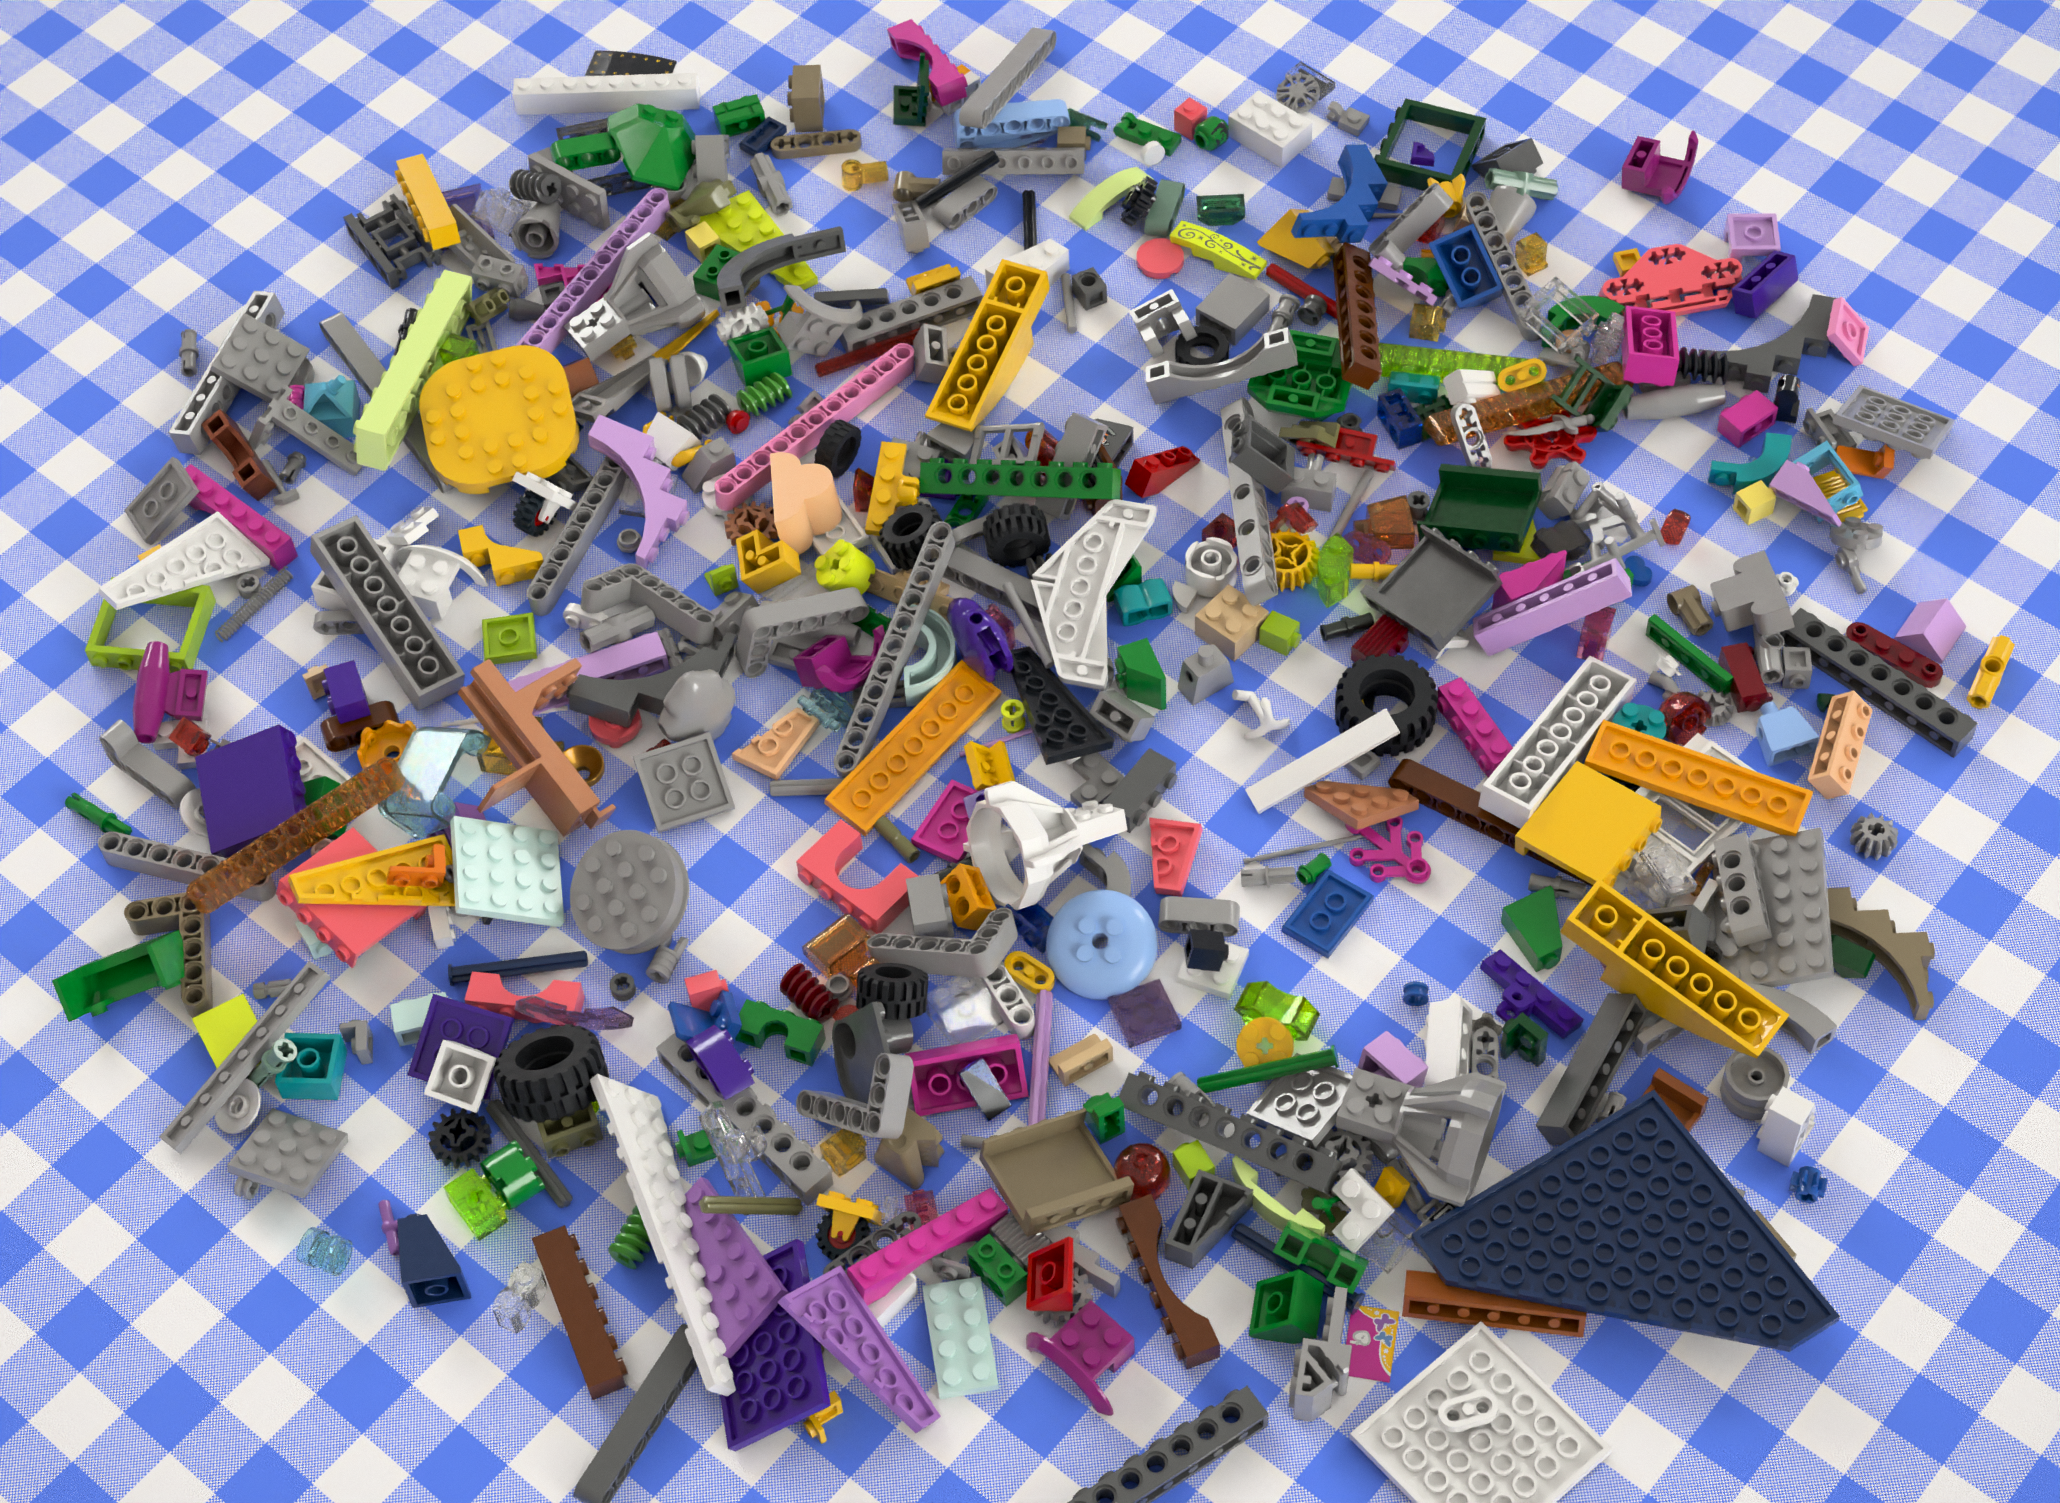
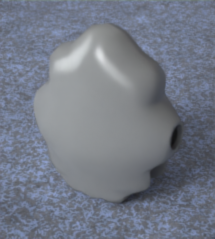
[658,669,736,742]

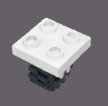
[512,472,578,537]

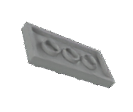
[528,152,610,230]

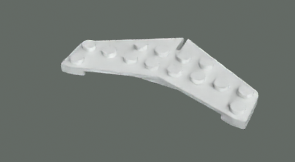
[1031,499,1157,691]

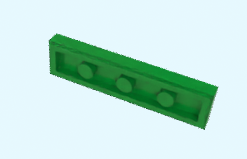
[1646,614,1733,696]

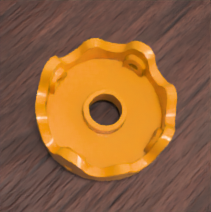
[357,720,426,784]

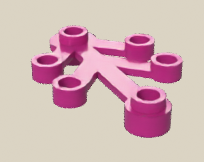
[1345,816,1431,884]

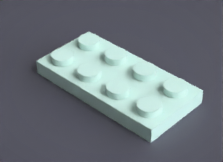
[922,1276,999,1399]

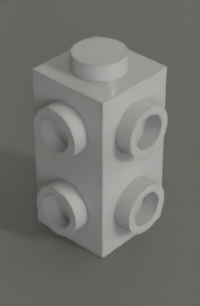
[471,254,529,298]

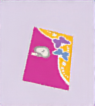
[1346,1306,1399,1383]

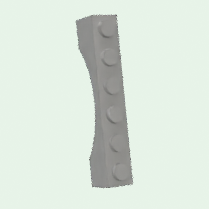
[1145,327,1298,405]

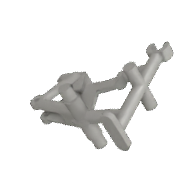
[1568,482,1665,576]

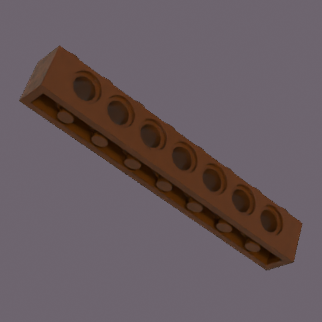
[1333,242,1382,390]

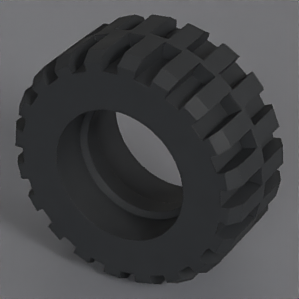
[1335,653,1438,757]
[493,1024,609,1123]

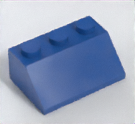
[1428,224,1504,309]

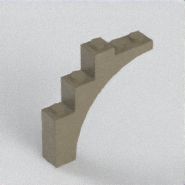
[1827,887,1935,1020]

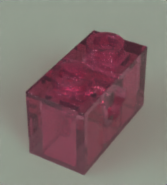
[1576,607,1616,662]

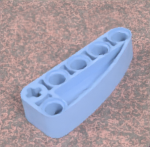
[953,99,1070,148]

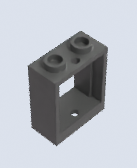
[1231,416,1295,494]

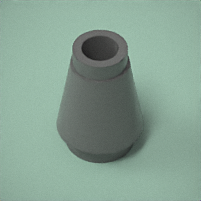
[509,297,545,321]

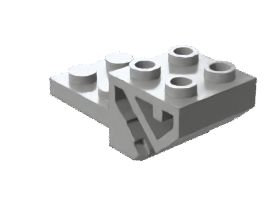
[1288,1287,1352,1422]

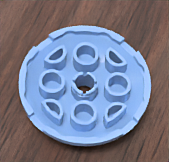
[1046,890,1158,1000]

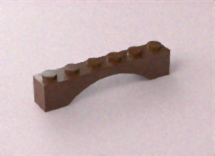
[1115,1194,1220,1369]

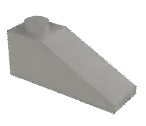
[892,200,930,253]

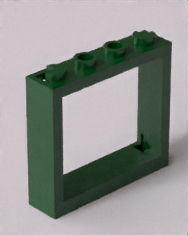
[1374,98,1486,191]

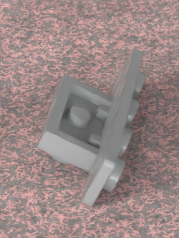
[447,204,515,270]

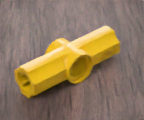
[1966,635,2015,709]

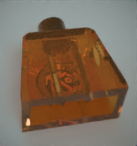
[1353,495,1415,549]

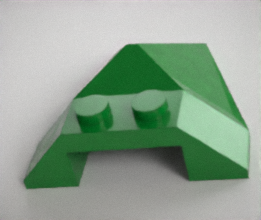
[607,103,696,191]

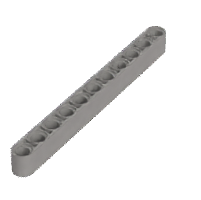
[319,312,455,494]
[834,521,955,778]

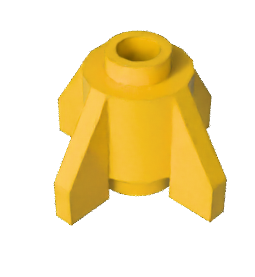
[1427,174,1466,218]

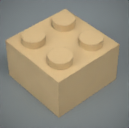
[1195,584,1269,662]

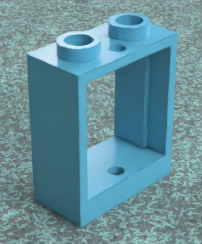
[1792,441,1863,523]

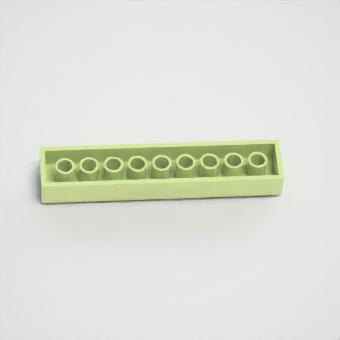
[353,270,472,471]

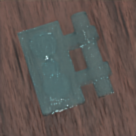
[797,688,864,732]

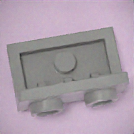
[1803,408,1857,450]
[711,591,759,641]

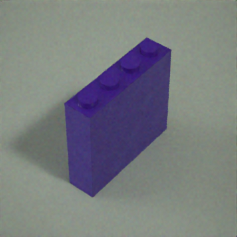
[195,724,310,859]

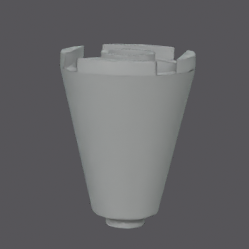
[1483,185,1537,248]
[512,201,561,259]

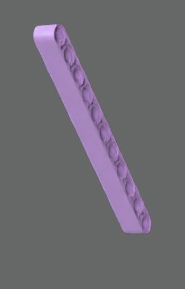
[516,188,670,353]

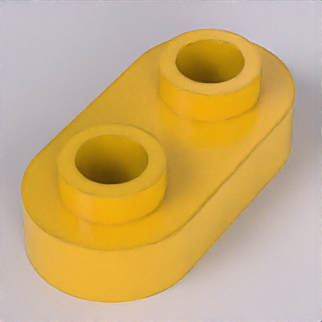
[1497,358,1547,393]
[1004,951,1055,994]

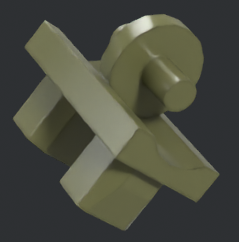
[465,287,510,326]

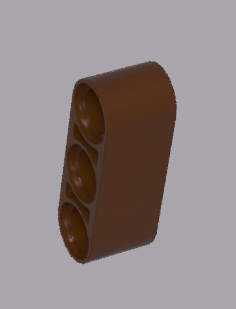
[320,701,400,752]

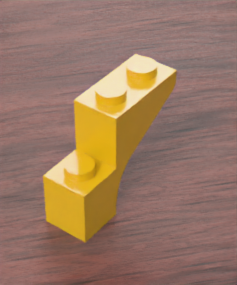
[458,525,544,586]

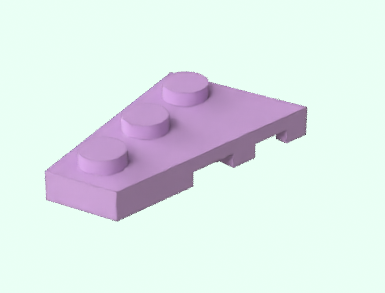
[1368,256,1438,306]

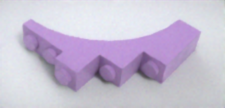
[588,414,690,569]

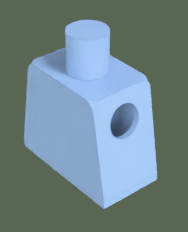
[1756,701,1819,767]

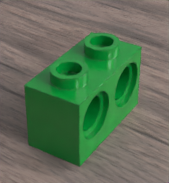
[966,1234,1027,1307]

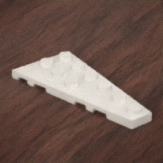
[99,511,270,610]

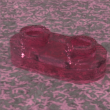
[1341,530,1392,564]

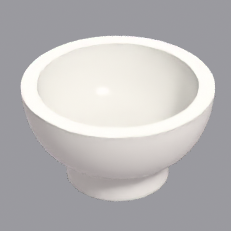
[678,351,708,386]

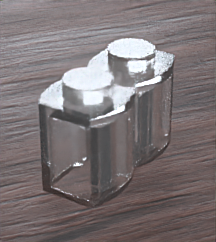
[493,1262,547,1334]

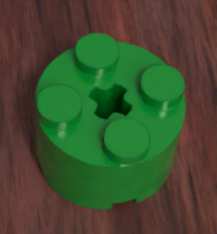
[480,1140,545,1210]

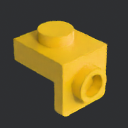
[803,1390,843,1444]

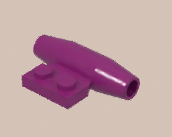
[133,641,208,744]

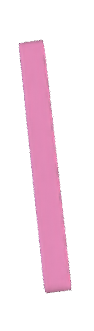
[715,343,914,511]

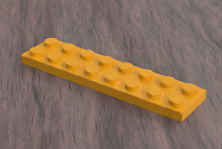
[824,660,1002,836]
[1584,720,1813,836]

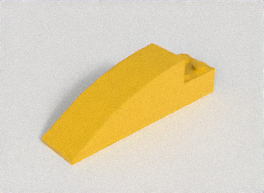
[925,259,1050,432]
[1560,879,1789,1059]

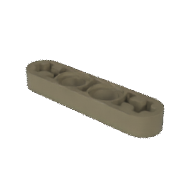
[771,129,862,159]

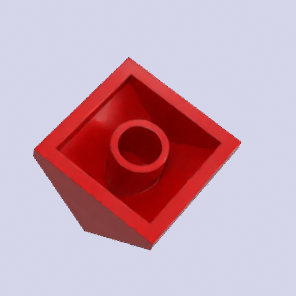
[1026,1236,1074,1312]

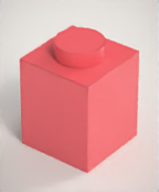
[1174,97,1207,141]
[684,970,729,1012]

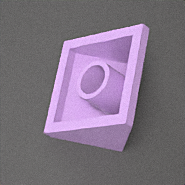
[1894,598,1966,664]

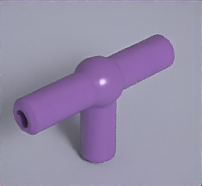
[378,1200,399,1256]

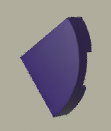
[1410,142,1435,167]

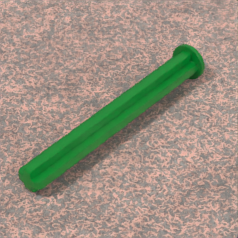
[1197,1045,1339,1093]

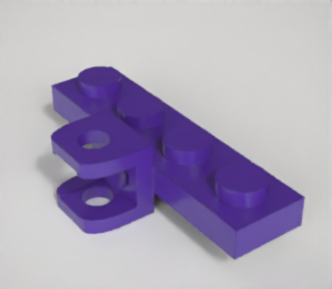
[1480,949,1584,1039]

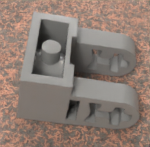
[1129,289,1197,359]

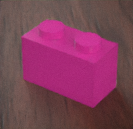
[1717,390,1778,448]

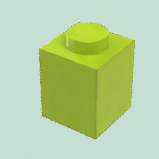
[1259,610,1302,656]
[1172,1139,1215,1191]

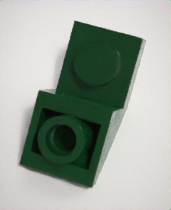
[1831,935,1876,978]

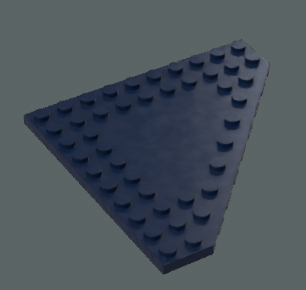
[1411,1090,1840,1352]

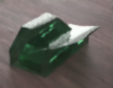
[1196,194,1245,226]

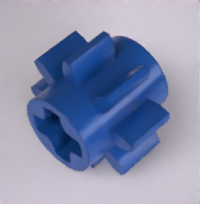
[1789,1166,1828,1203]

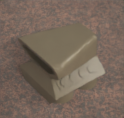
[874,1107,945,1190]

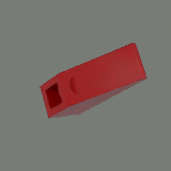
[1125,446,1200,498]

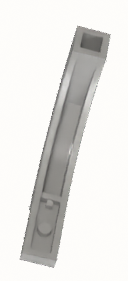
[1634,983,1837,1058]

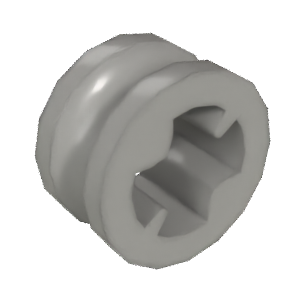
[236,574,262,599]
[234,1176,260,1200]

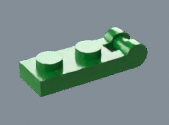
[1113,112,1181,156]

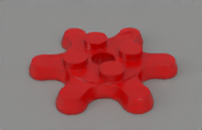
[1504,408,1597,469]

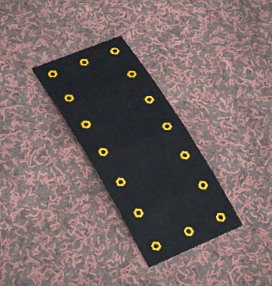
[585,50,677,76]

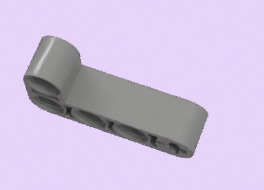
[1368,183,1453,270]
[99,719,196,809]

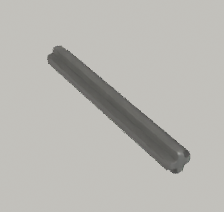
[486,1099,573,1208]

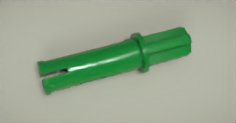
[65,793,132,835]

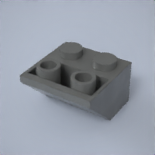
[1645,905,1711,954]

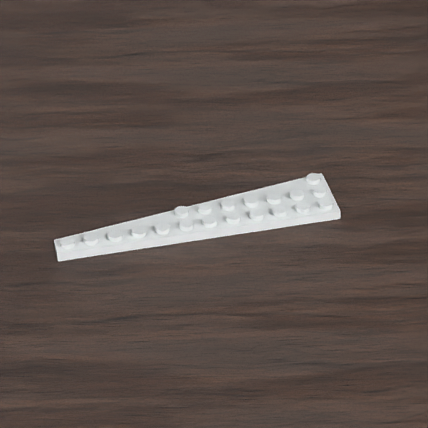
[590,1074,736,1396]

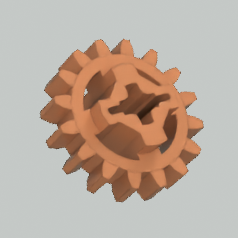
[724,501,778,546]

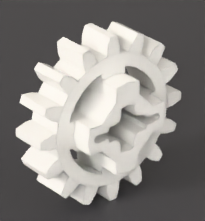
[716,302,769,346]

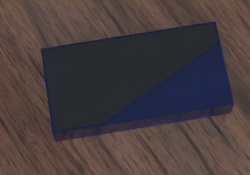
[957,1057,1012,1121]

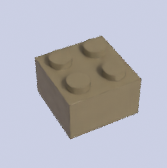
[787,65,825,132]

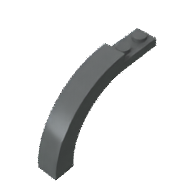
[717,226,846,312]

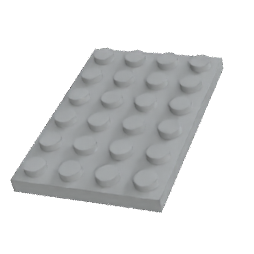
[1712,828,1834,987]

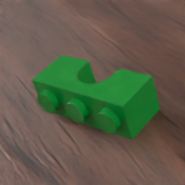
[735,999,826,1067]
[1273,1220,1369,1294]

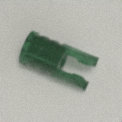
[1068,108,1108,142]

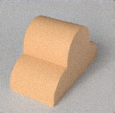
[770,452,842,555]

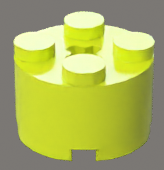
[814,539,875,595]

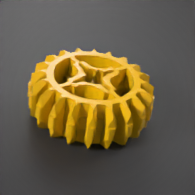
[1271,528,1320,592]

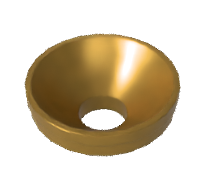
[563,745,605,787]

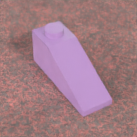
[1769,460,1842,527]

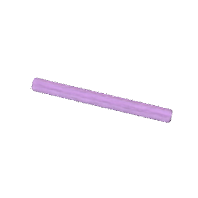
[1028,989,1053,1126]

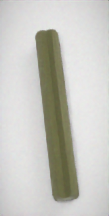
[699,1196,803,1215]

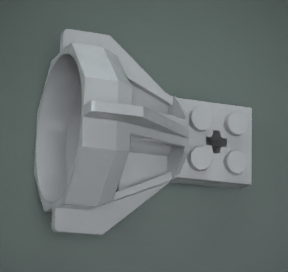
[564,232,705,362]
[1336,1068,1507,1206]

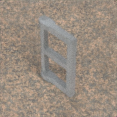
[969,422,1045,466]

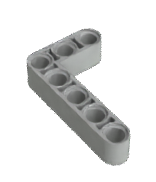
[580,563,716,644]
[735,587,869,678]
[866,908,1018,978]
[796,1053,914,1139]

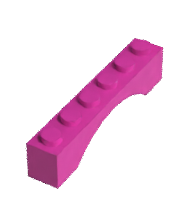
[887,19,968,107]
[185,464,298,571]
[847,1188,1009,1306]

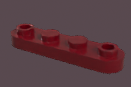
[1845,622,1943,688]

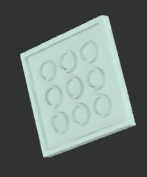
[450,816,565,927]

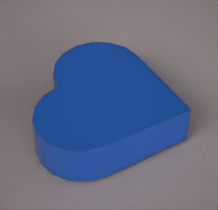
[1624,556,1652,587]

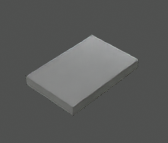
[124,457,199,545]

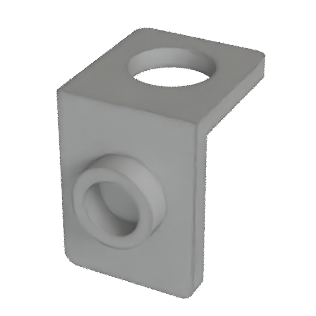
[931,1250,971,1280]

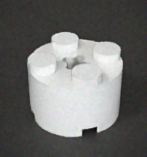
[1185,537,1237,598]

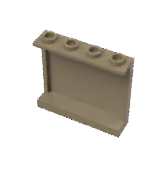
[979,1108,1134,1237]

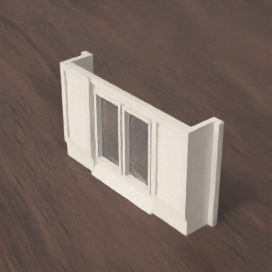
[1619,733,1757,907]

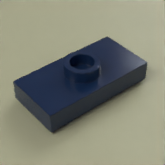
[739,116,787,157]

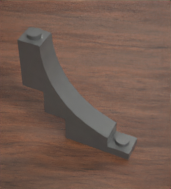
[566,632,736,728]

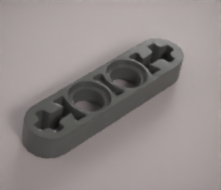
[823,1211,922,1274]

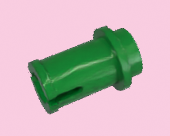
[1296,853,1332,885]

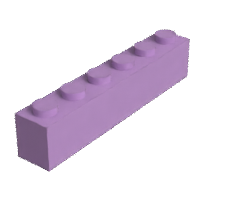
[1473,558,1632,656]
[508,631,670,716]

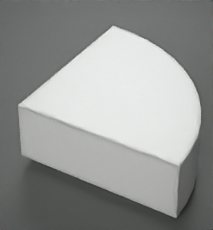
[1172,580,1198,613]

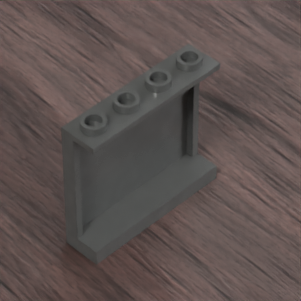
[1360,524,1503,652]

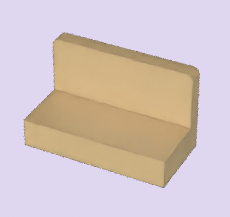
[1049,1034,1113,1087]

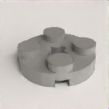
[1829,517,1883,550]

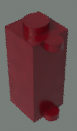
[1718,642,1773,713]

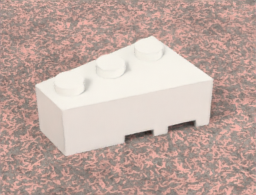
[985,239,1070,289]
[1756,1087,1815,1167]

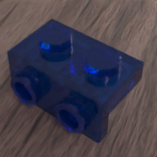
[1003,903,1054,954]

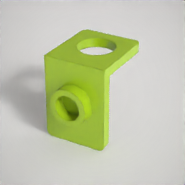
[704,564,739,596]

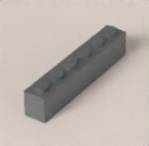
[1535,993,1648,1145]

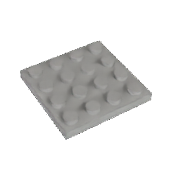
[1832,385,1955,460]

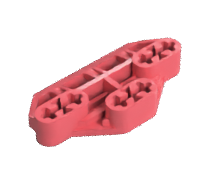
[1598,244,1742,316]

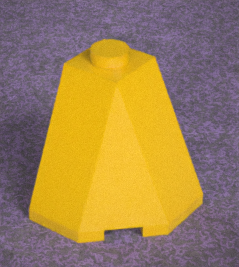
[1257,209,1335,269]

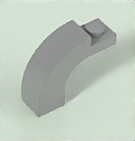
[1079,843,1132,898]

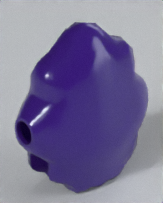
[947,597,1014,683]

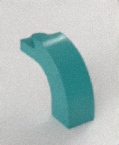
[1708,432,1792,494]

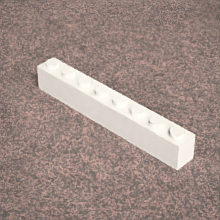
[512,73,701,115]

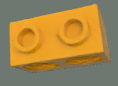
[940,863,996,931]

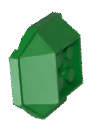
[1247,329,1353,422]

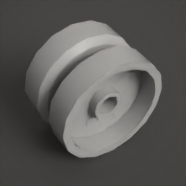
[649,354,692,412]
[1720,1047,1790,1120]

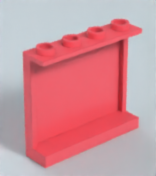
[276,827,427,968]

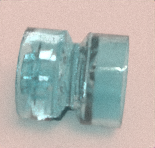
[297,1227,353,1276]

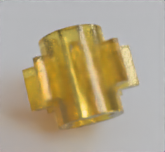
[610,334,638,361]

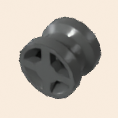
[1298,294,1328,326]

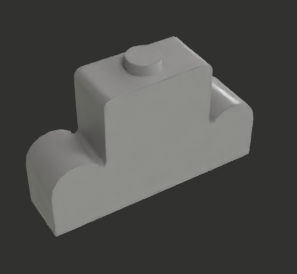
[1710,550,1795,635]

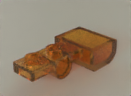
[802,913,879,988]

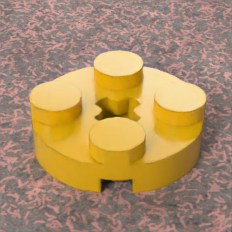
[1236,1017,1294,1067]

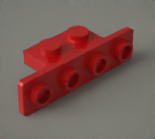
[1296,427,1396,473]

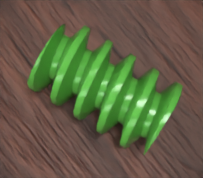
[736,372,793,417]
[608,1205,651,1270]

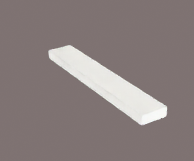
[1245,708,1400,814]

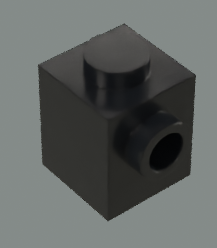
[1184,929,1229,972]

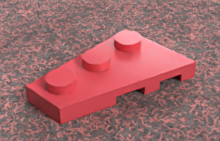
[1149,817,1203,897]

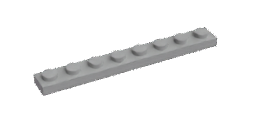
[159,961,331,1155]

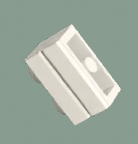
[1443,369,1501,410]

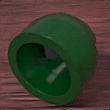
[1816,693,1835,713]

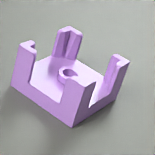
[1724,213,1781,263]

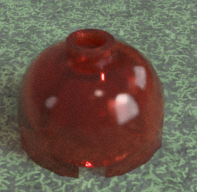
[1659,691,1712,746]
[1114,1143,1171,1201]

